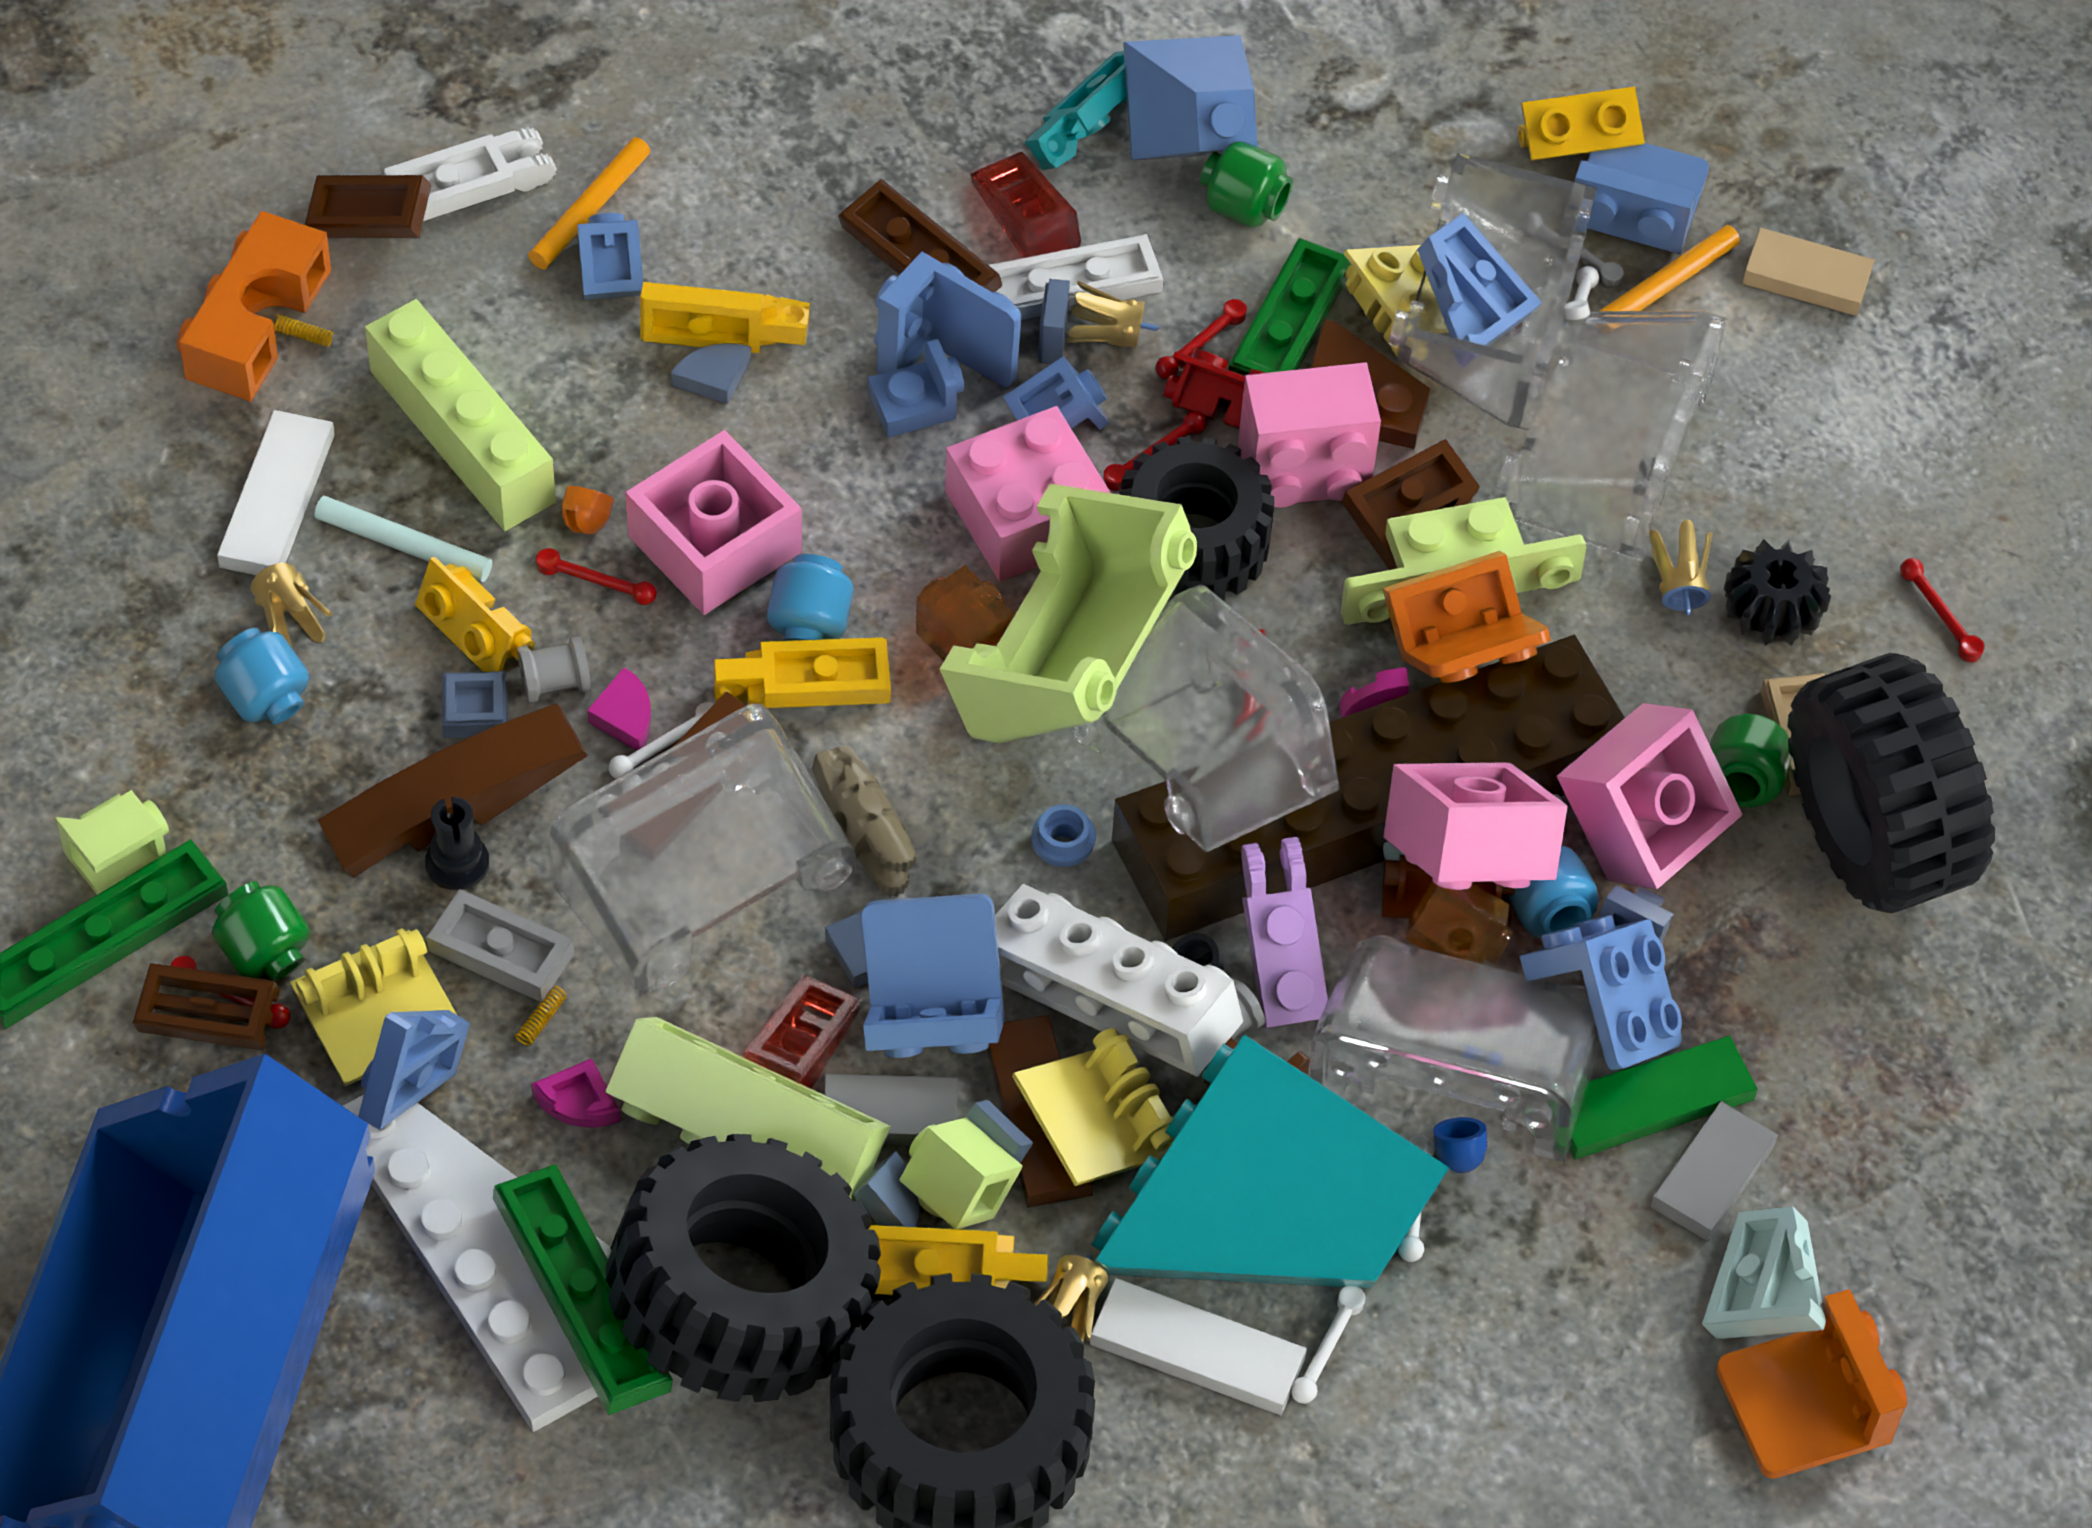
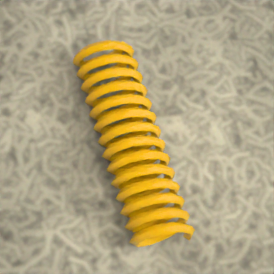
[274,314,334,348]
[515,985,567,1046]

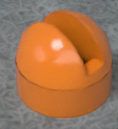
[561,486,614,534]

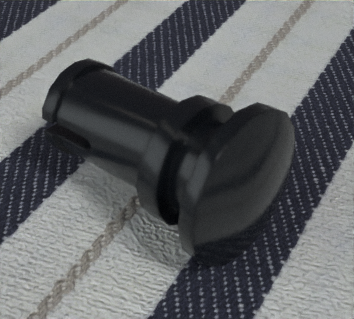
[425,797,490,890]

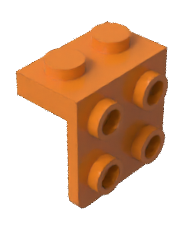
[1382,551,1551,683]
[1716,1289,1907,1479]

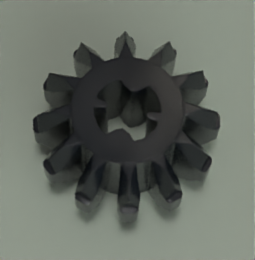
[1724,539,1831,646]

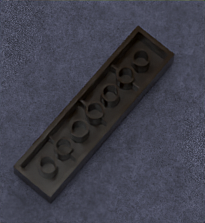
[1112,634,1625,941]

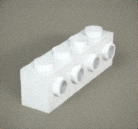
[995,884,1243,1077]

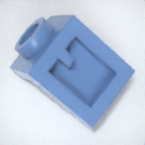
[577,213,643,300]
[868,339,964,438]
[1003,356,1110,430]

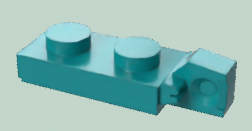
[1025,51,1127,170]

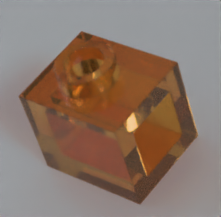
[916,565,1013,661]
[1405,881,1513,978]

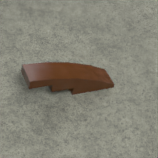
[318,703,588,878]

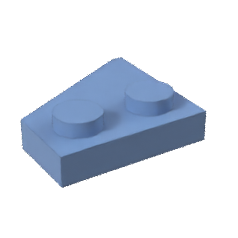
[1417,213,1542,364]
[358,1010,470,1130]

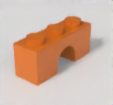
[177,210,332,402]

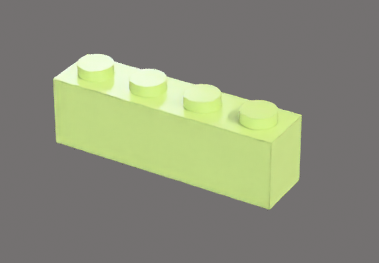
[365,299,556,532]
[605,1017,891,1201]

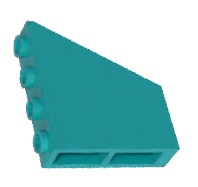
[1091,1035,1449,1289]

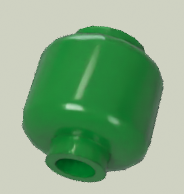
[1200,141,1293,228]
[1710,713,1792,808]
[212,881,311,982]

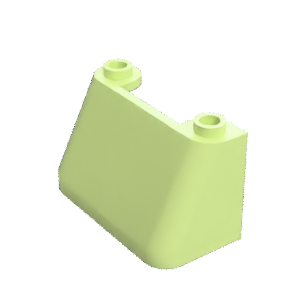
[939,484,1197,744]

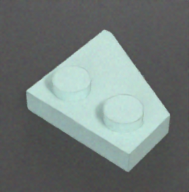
[1702,1206,1826,1339]

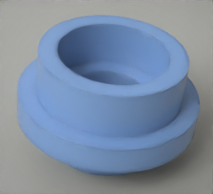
[1031,804,1096,867]

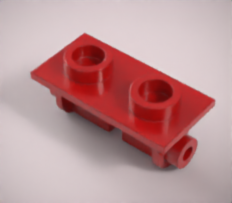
[1163,349,1265,429]

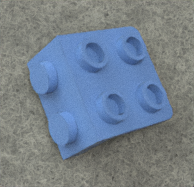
[1567,143,1709,254]
[874,252,1021,388]
[861,894,1005,1058]
[1519,915,1682,1070]

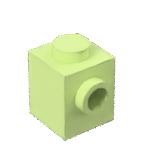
[899,1117,1023,1229]

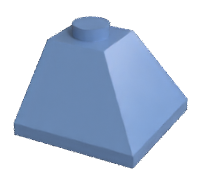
[1123,35,1258,160]

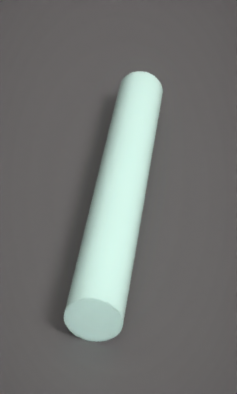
[314,495,492,582]

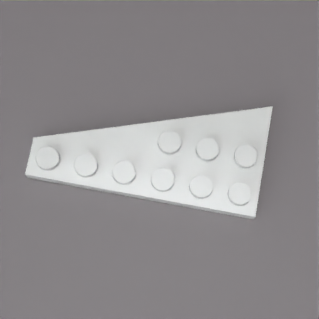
[343,1095,611,1432]

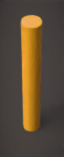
[528,137,651,270]
[1595,225,1740,332]

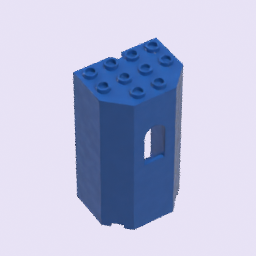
[0,1053,375,1528]

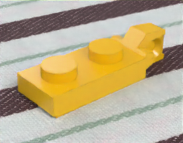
[640,282,810,353]
[713,637,891,708]
[868,1225,1049,1295]

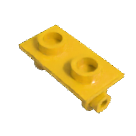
[1517,86,1645,161]
[415,557,535,672]

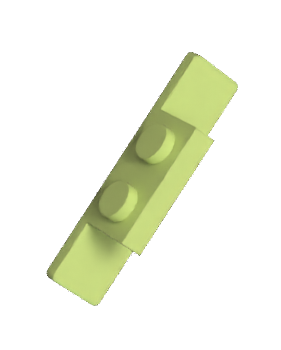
[1341,497,1587,625]

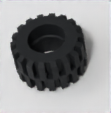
[1119,436,1274,606]

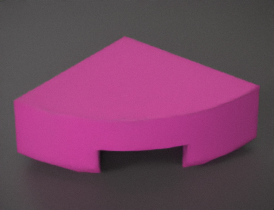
[587,667,651,751]
[1339,667,1409,718]
[531,1058,620,1127]

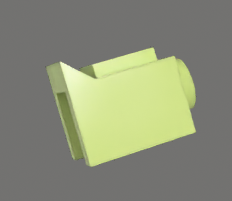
[55,790,169,895]

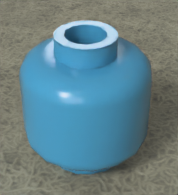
[767,554,854,641]
[214,628,310,725]
[1506,845,1599,939]

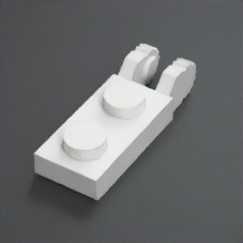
[381,127,557,221]

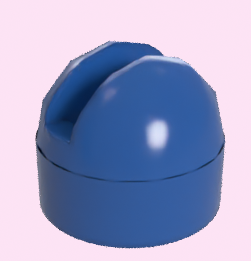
[1433,1117,1488,1173]

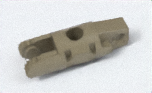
[812,745,917,898]

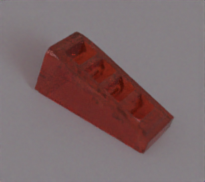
[970,151,1081,258]
[742,974,862,1089]

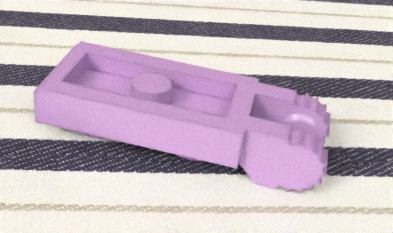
[1241,837,1331,1028]

